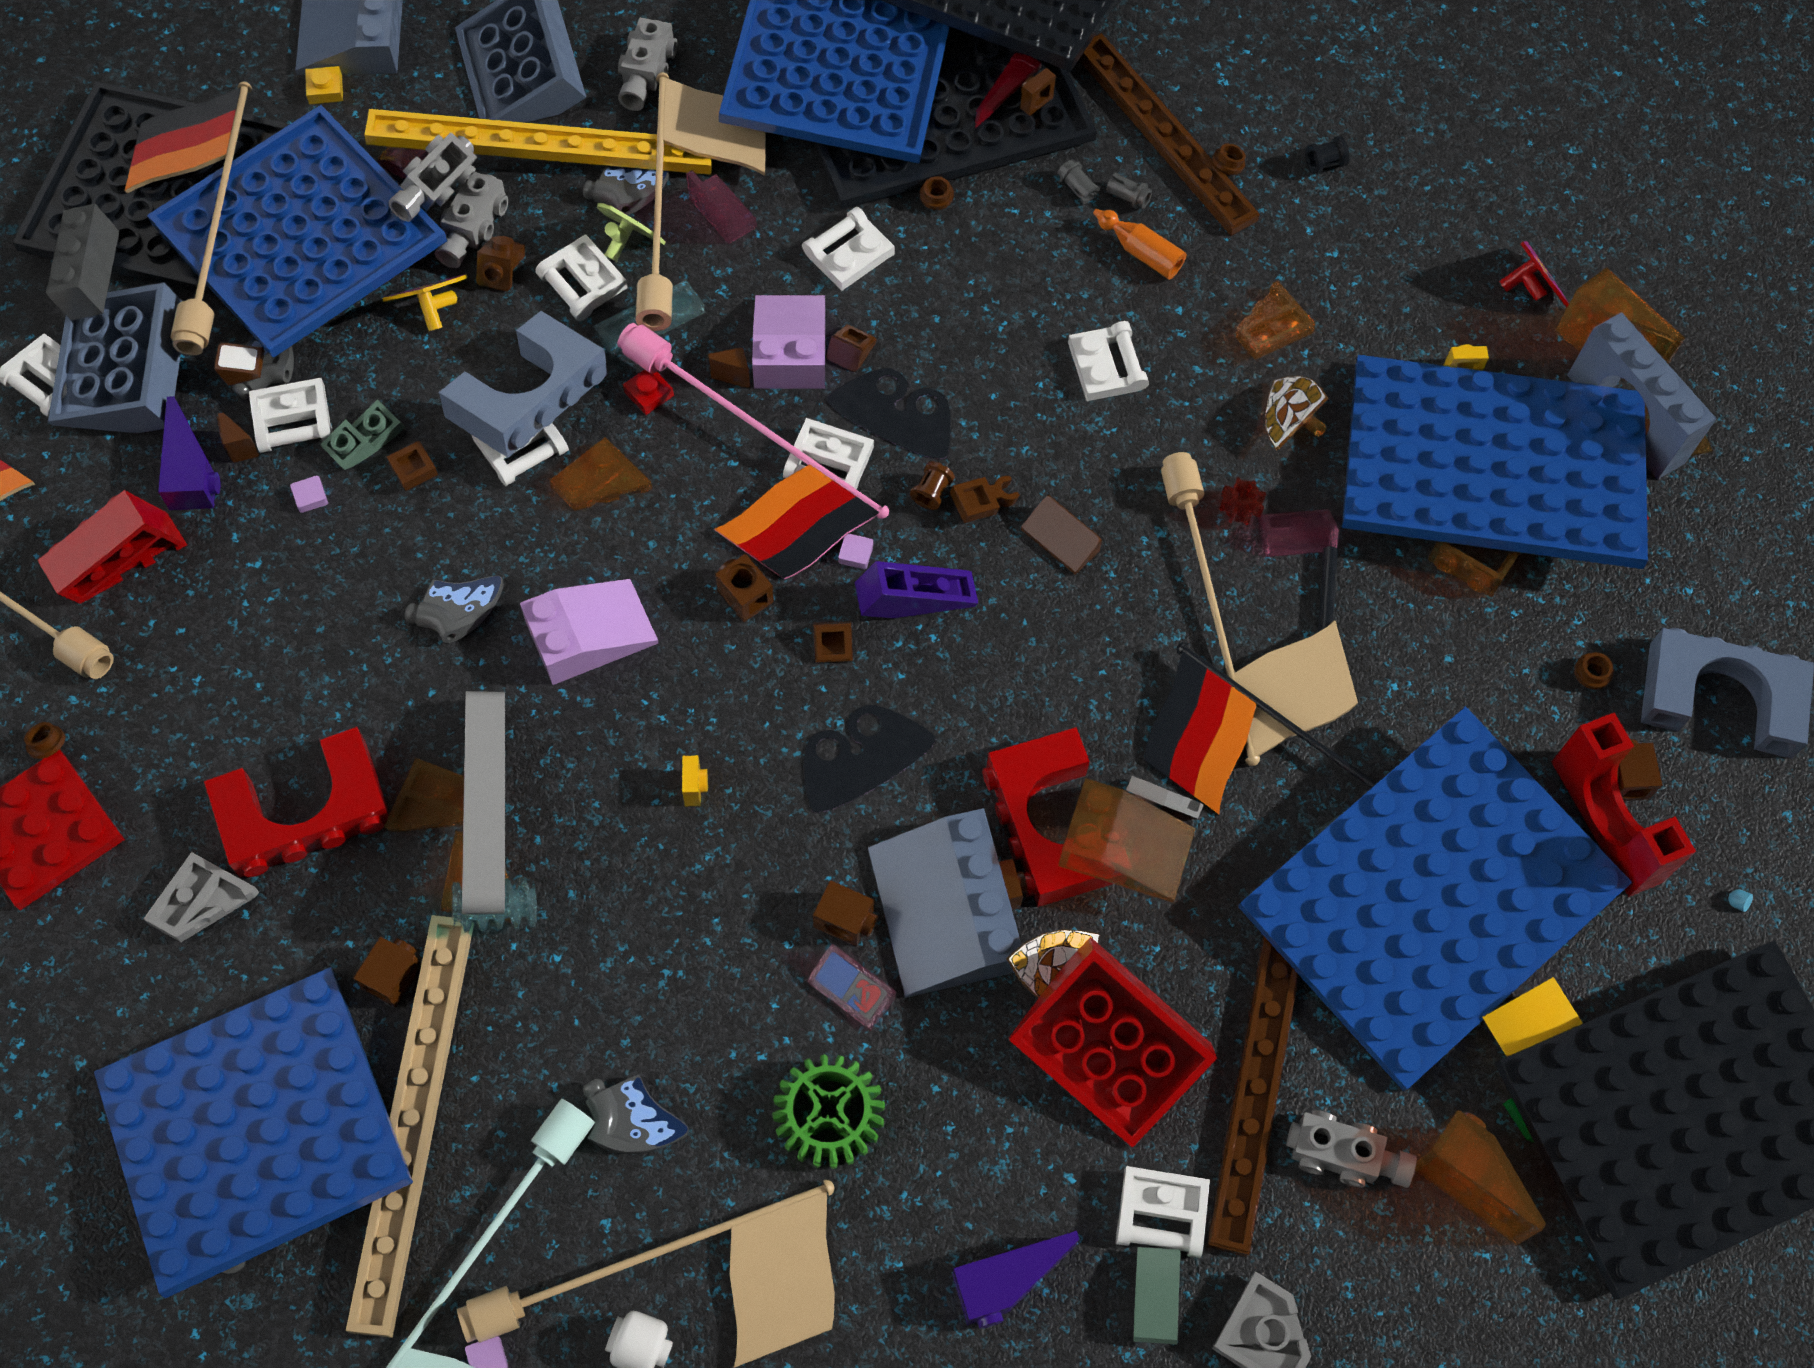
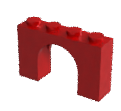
[1551,712,1696,897]
[204,727,393,878]
[982,727,1130,907]

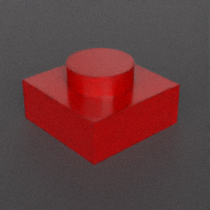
[623,369,674,415]

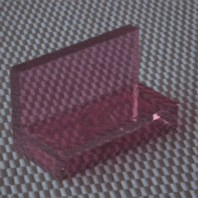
[686,170,757,244]

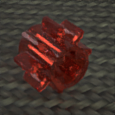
[1219,477,1266,525]

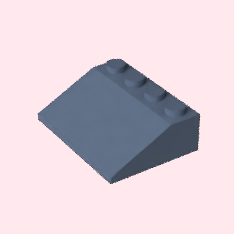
[295,0,403,75]
[455,0,586,123]
[48,282,182,433]
[868,808,1022,998]

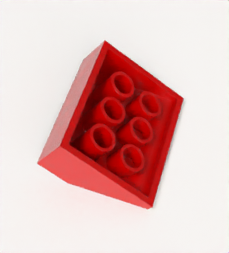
[1009,937,1217,1148]

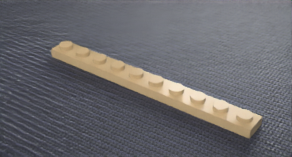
[346,915,474,1338]

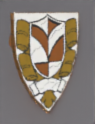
[1265,376,1329,450]
[1006,929,1099,998]

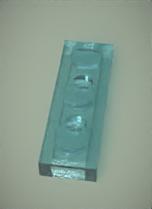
[594,280,705,359]

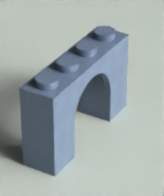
[439,311,608,458]
[1567,312,1717,479]
[1641,628,1814,759]

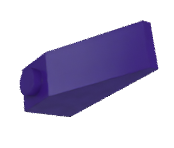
[158,396,221,510]
[854,561,979,618]
[952,1231,1079,1329]

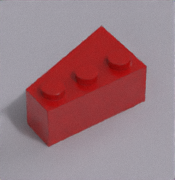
[37,490,187,604]

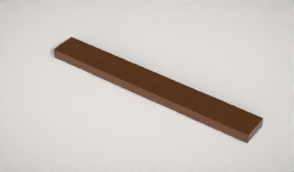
[1079,33,1260,236]
[1206,935,1299,1257]

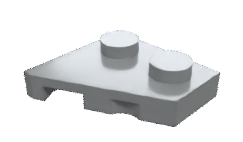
[1126,776,1204,818]
[143,852,259,942]

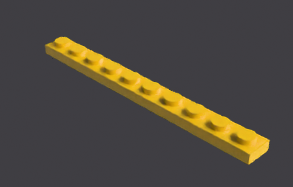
[365,109,712,175]

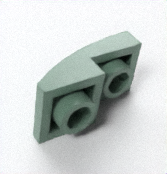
[320,399,405,470]
[1134,1247,1180,1345]

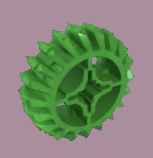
[772,1054,885,1169]

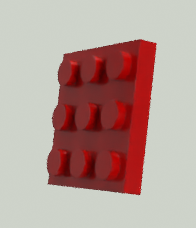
[0,749,125,911]

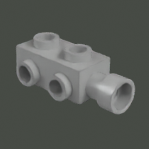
[618,17,678,111]
[389,132,477,222]
[435,172,508,268]
[1286,1110,1417,1188]

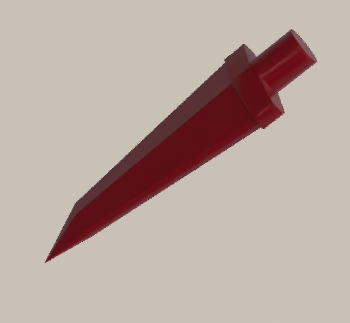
[975,53,1042,128]

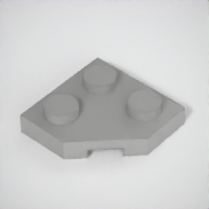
[1212,1271,1311,1368]

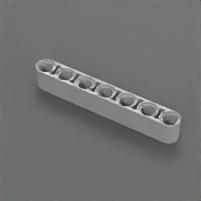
[462,691,505,914]

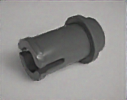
[1057,160,1100,204]
[1106,172,1152,209]

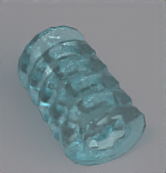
[451,877,537,933]

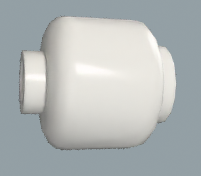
[605,1310,673,1368]

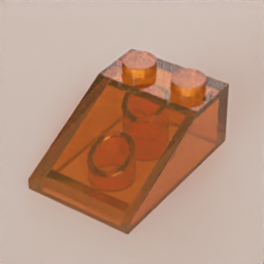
[1556,267,1685,364]
[1058,778,1196,903]
[1415,1110,1546,1245]

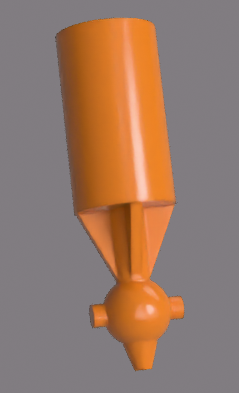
[1093,209,1187,280]

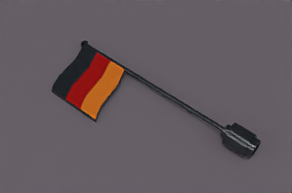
[1144,642,1377,815]

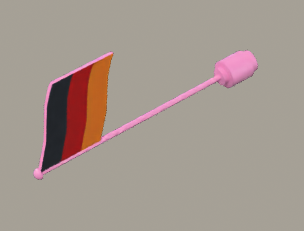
[617,323,889,580]

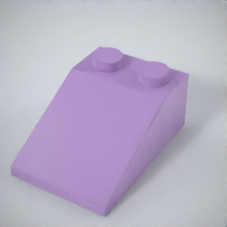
[752,295,825,389]
[520,579,658,685]

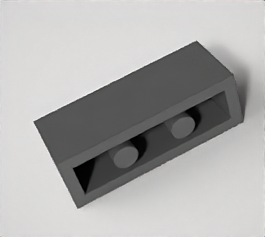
[46,204,119,320]

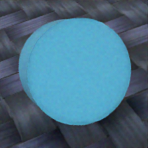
[1728,889,1753,912]

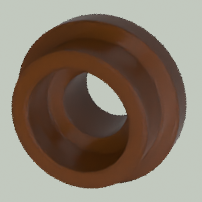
[1212,143,1246,175]
[920,176,954,210]
[1574,652,1614,689]
[24,722,65,759]

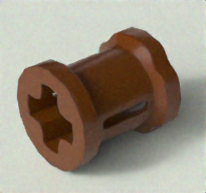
[910,461,955,510]

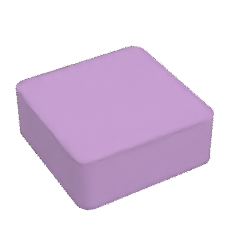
[290,476,328,513]
[839,534,873,569]
[465,1336,508,1368]

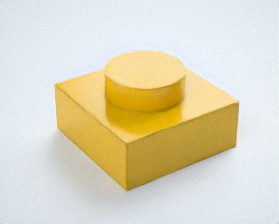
[305,66,343,105]
[1443,344,1489,371]
[682,755,708,807]

